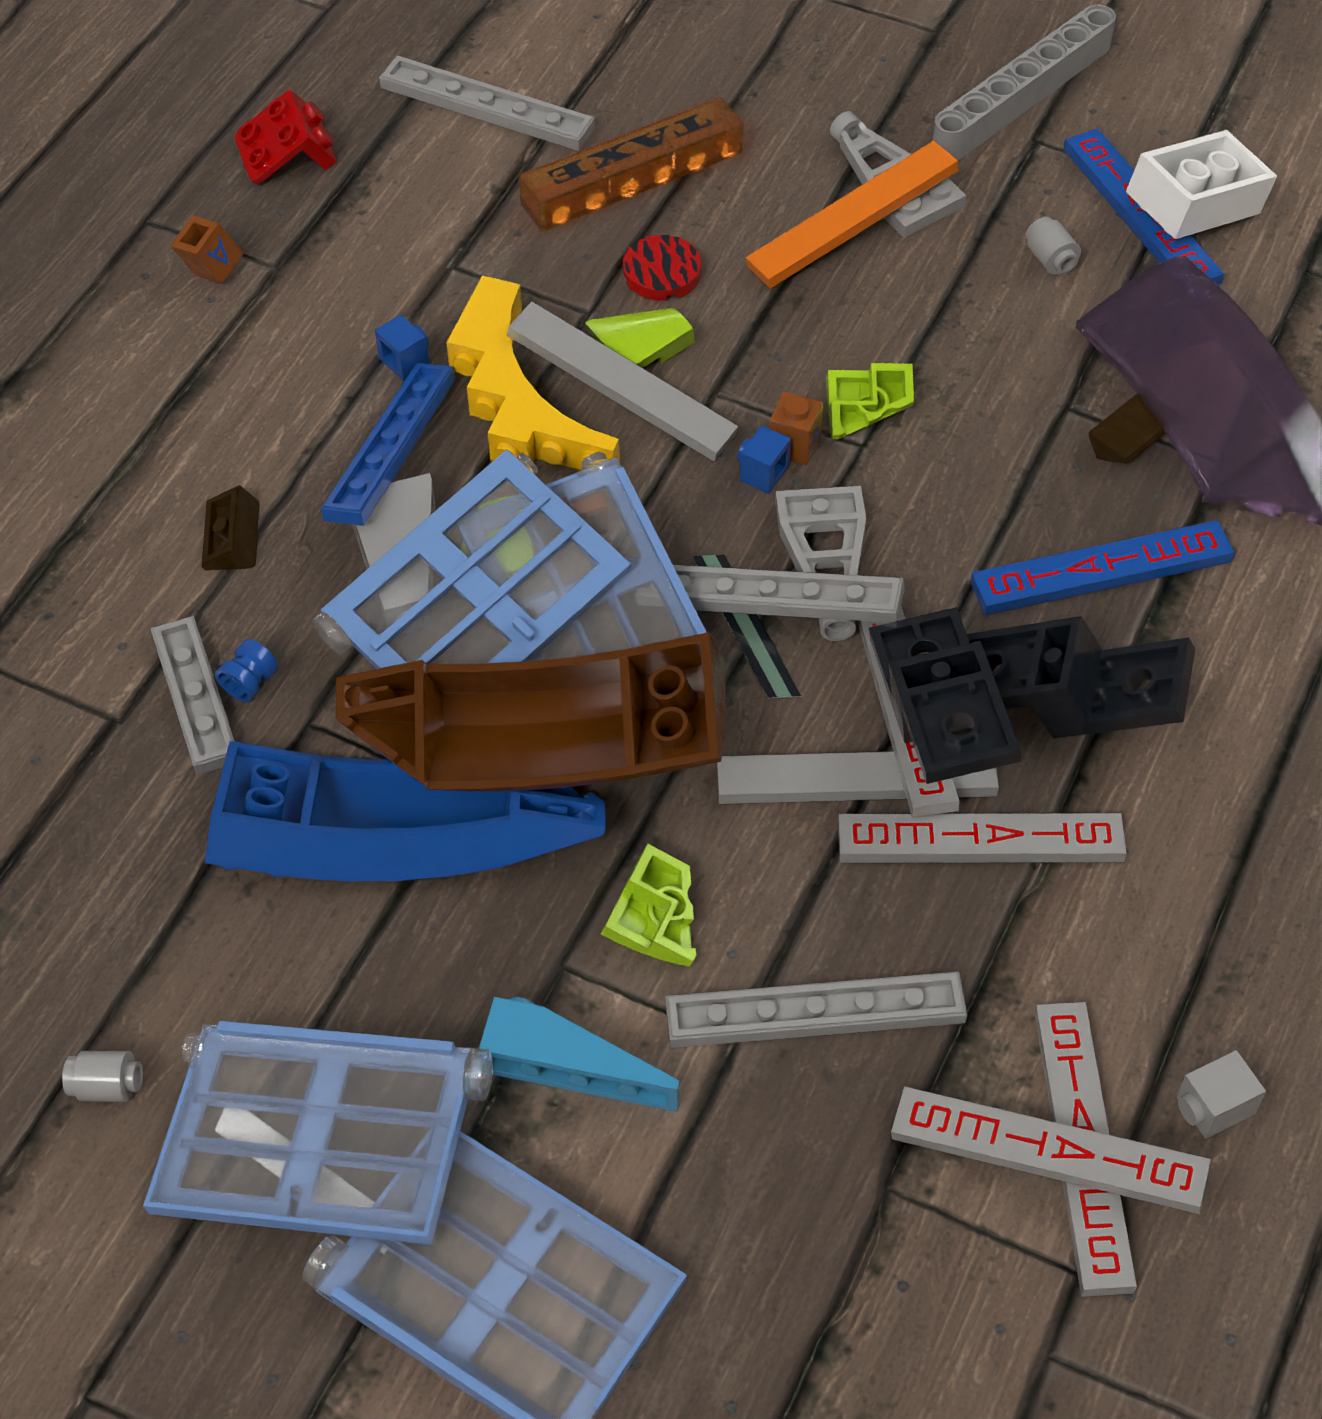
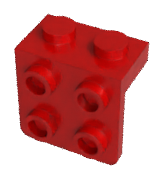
[235,89,337,184]

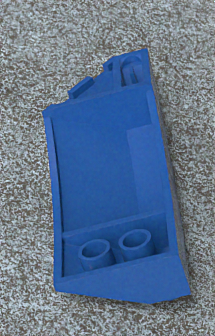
[205,741,605,881]

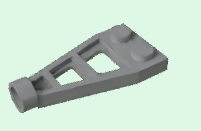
[830,111,967,238]
[775,486,866,641]

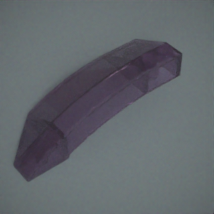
[1076,256,1322,525]

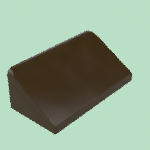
[1089,391,1182,464]
[201,485,260,571]

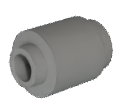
[1026,217,1081,275]
[62,1051,143,1102]

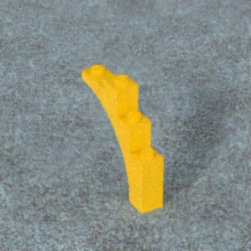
[446,275,620,475]

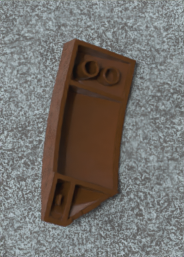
[335,632,727,792]

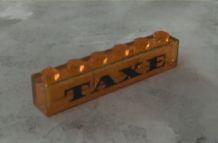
[518,97,744,232]

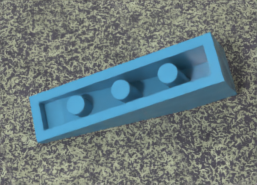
[478,997,679,1112]

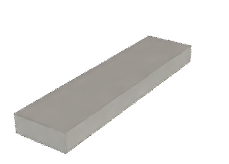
[150,616,235,775]

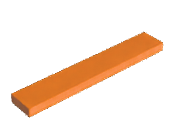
[746,140,959,289]

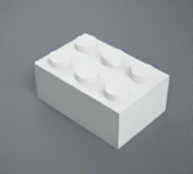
[1126,130,1277,239]

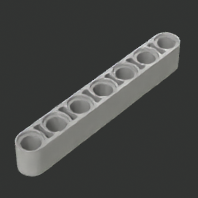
[933,5,1116,160]

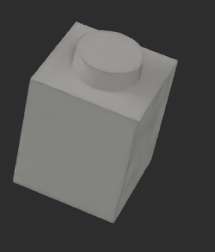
[1177,1050,1266,1139]

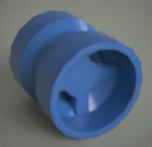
[215,639,279,703]

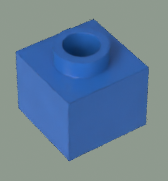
[375,314,429,381]
[737,425,791,494]

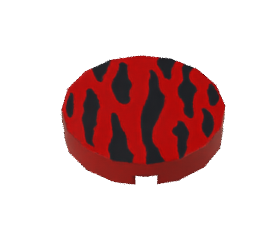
[623,235,701,301]

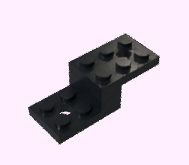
[869,607,1021,784]
[967,616,1195,739]

